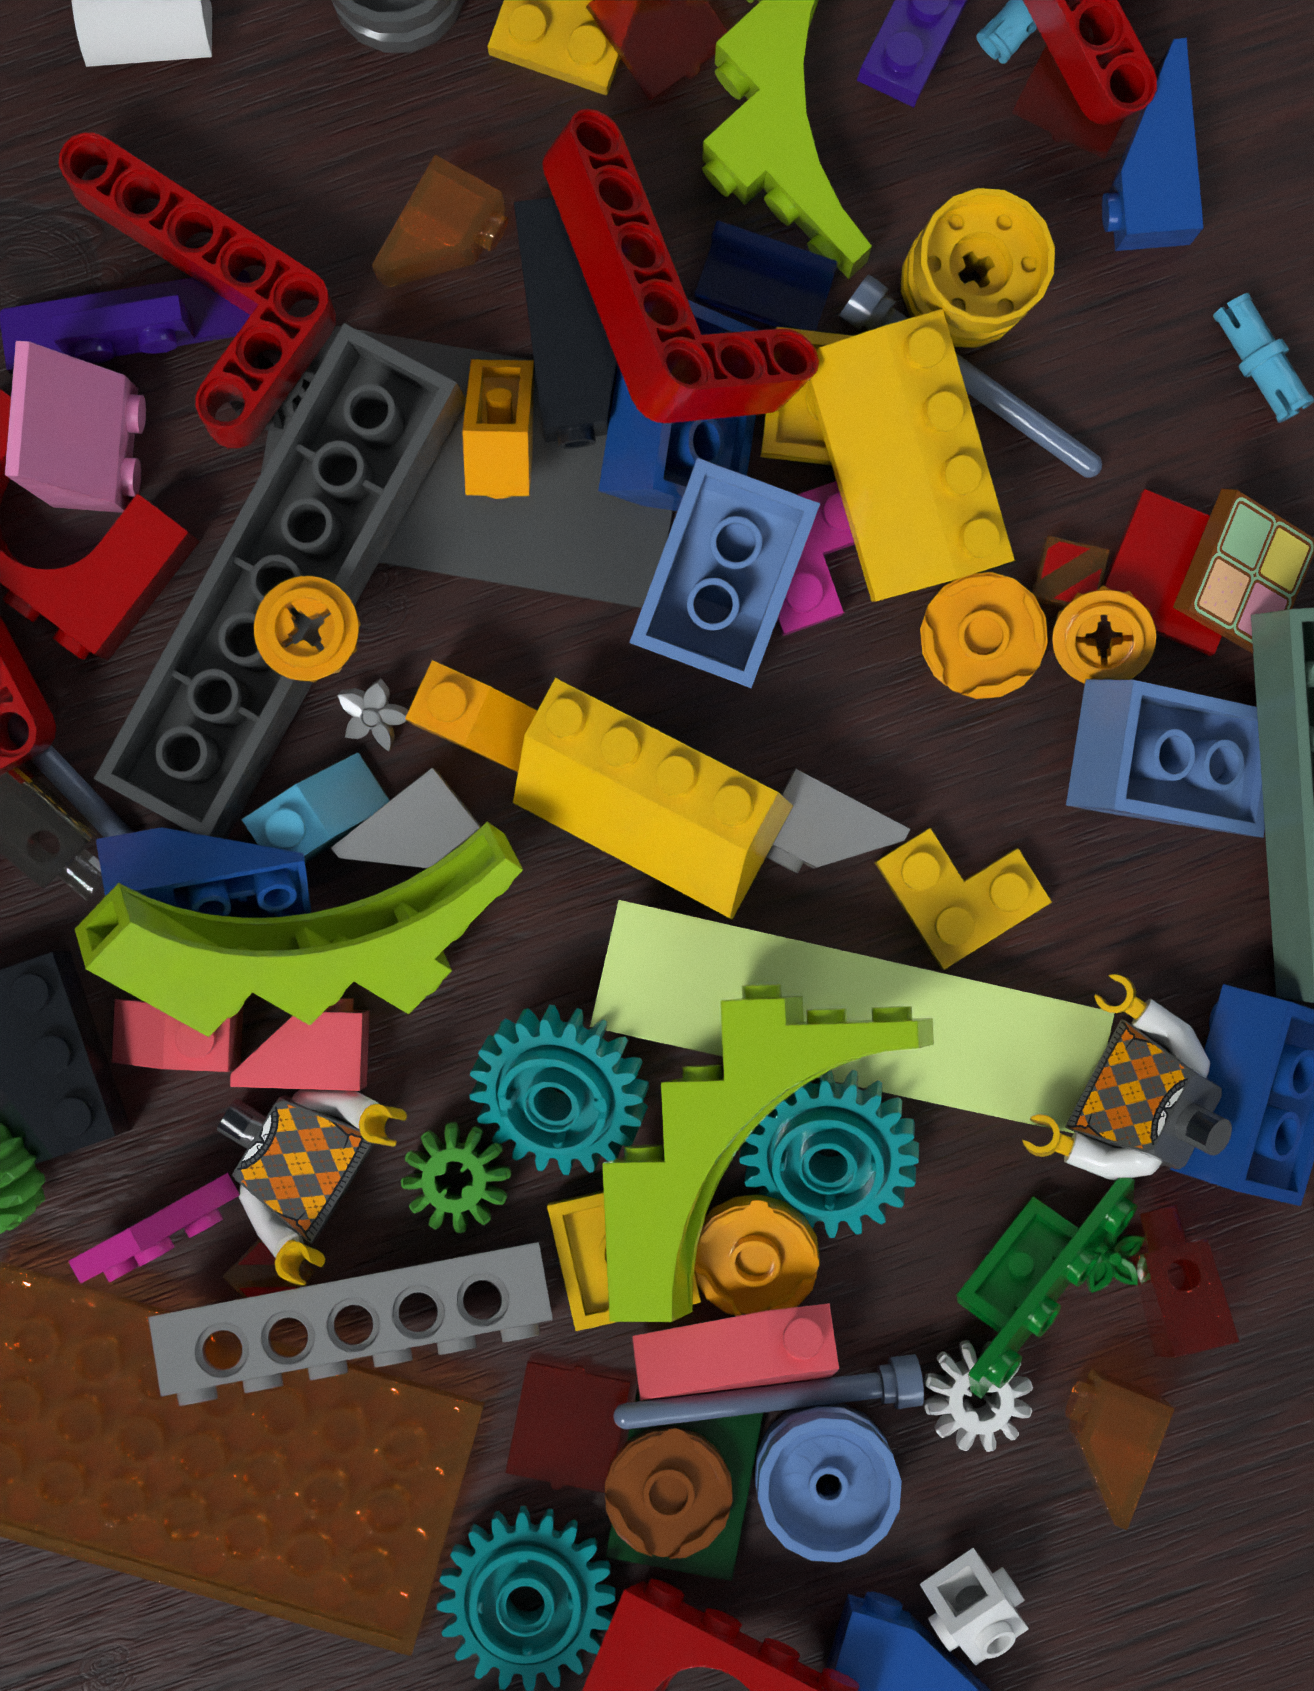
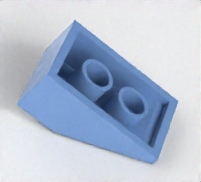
[629,458,820,688]
[1066,679,1265,838]

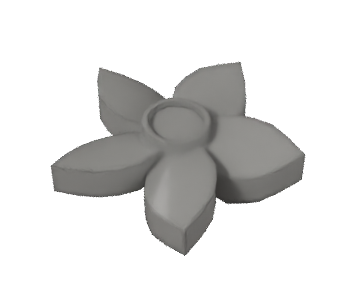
[337,678,409,751]

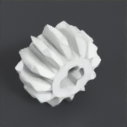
[923,1340,1033,1452]

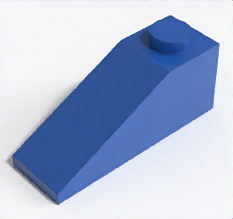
[1102,38,1203,251]
[826,1592,991,1691]

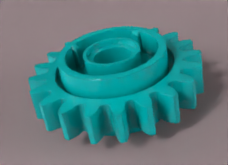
[470,1005,649,1175]
[739,1070,919,1238]
[436,1506,616,1691]

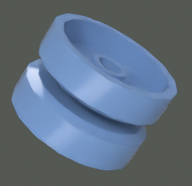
[754,1403,902,1563]

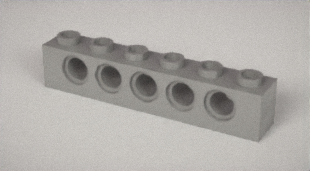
[148,1242,553,1406]

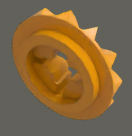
[254,576,361,682]
[1052,585,1156,684]

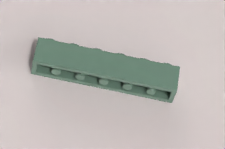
[1251,608,1314,1003]

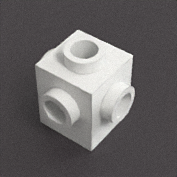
[920,1548,1029,1666]

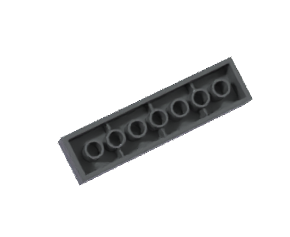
[94,323,466,839]

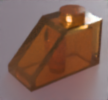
[372,155,509,287]
[1065,1368,1175,1530]

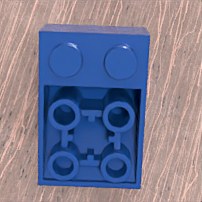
[96,827,311,918]

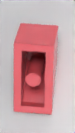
[230,997,370,1091]
[112,999,244,1072]

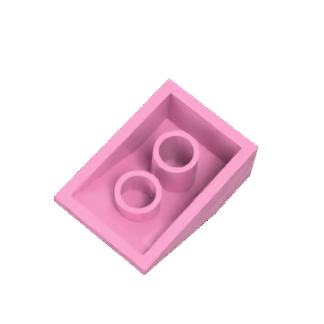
[5,341,146,513]

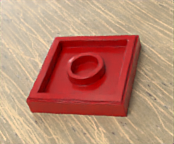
[1102,489,1222,656]

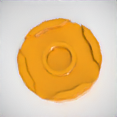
[920,571,1048,699]
[694,1195,820,1316]

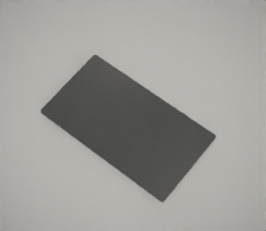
[261,326,673,608]

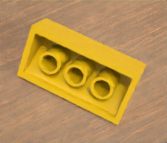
[807,309,1015,602]
[513,678,793,919]

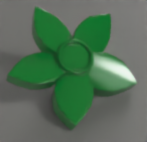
[1086,1233,1145,1293]

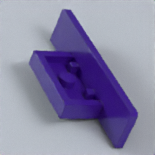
[0,269,251,374]

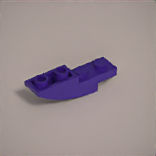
[857,0,968,108]

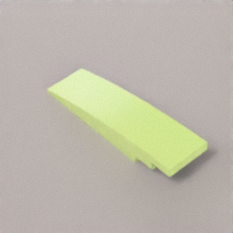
[590,900,1115,1133]

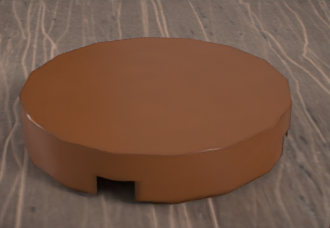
[605,1426,733,1559]

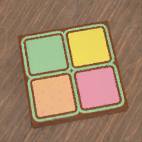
[1173,488,1314,654]

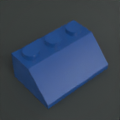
[598,300,758,511]
[1170,984,1314,1206]

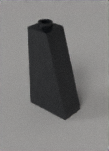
[514,197,618,449]

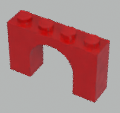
[0,389,200,661]
[582,1579,859,1691]

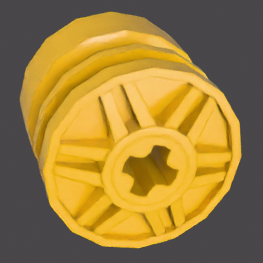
[901,188,1055,348]

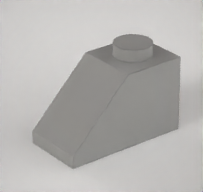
[331,768,482,868]
[766,769,910,873]

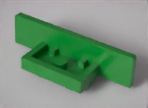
[956,1177,1137,1399]

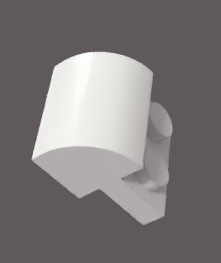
[72,0,212,67]

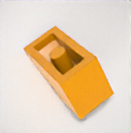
[462,359,534,499]
[405,660,537,772]

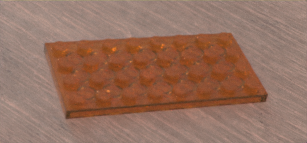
[0,1262,485,1656]

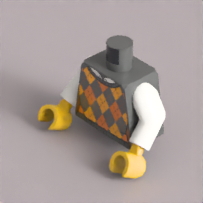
[1022,974,1232,1180]
[217,1089,407,1287]

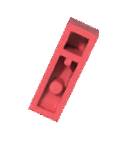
[632,1303,839,1401]

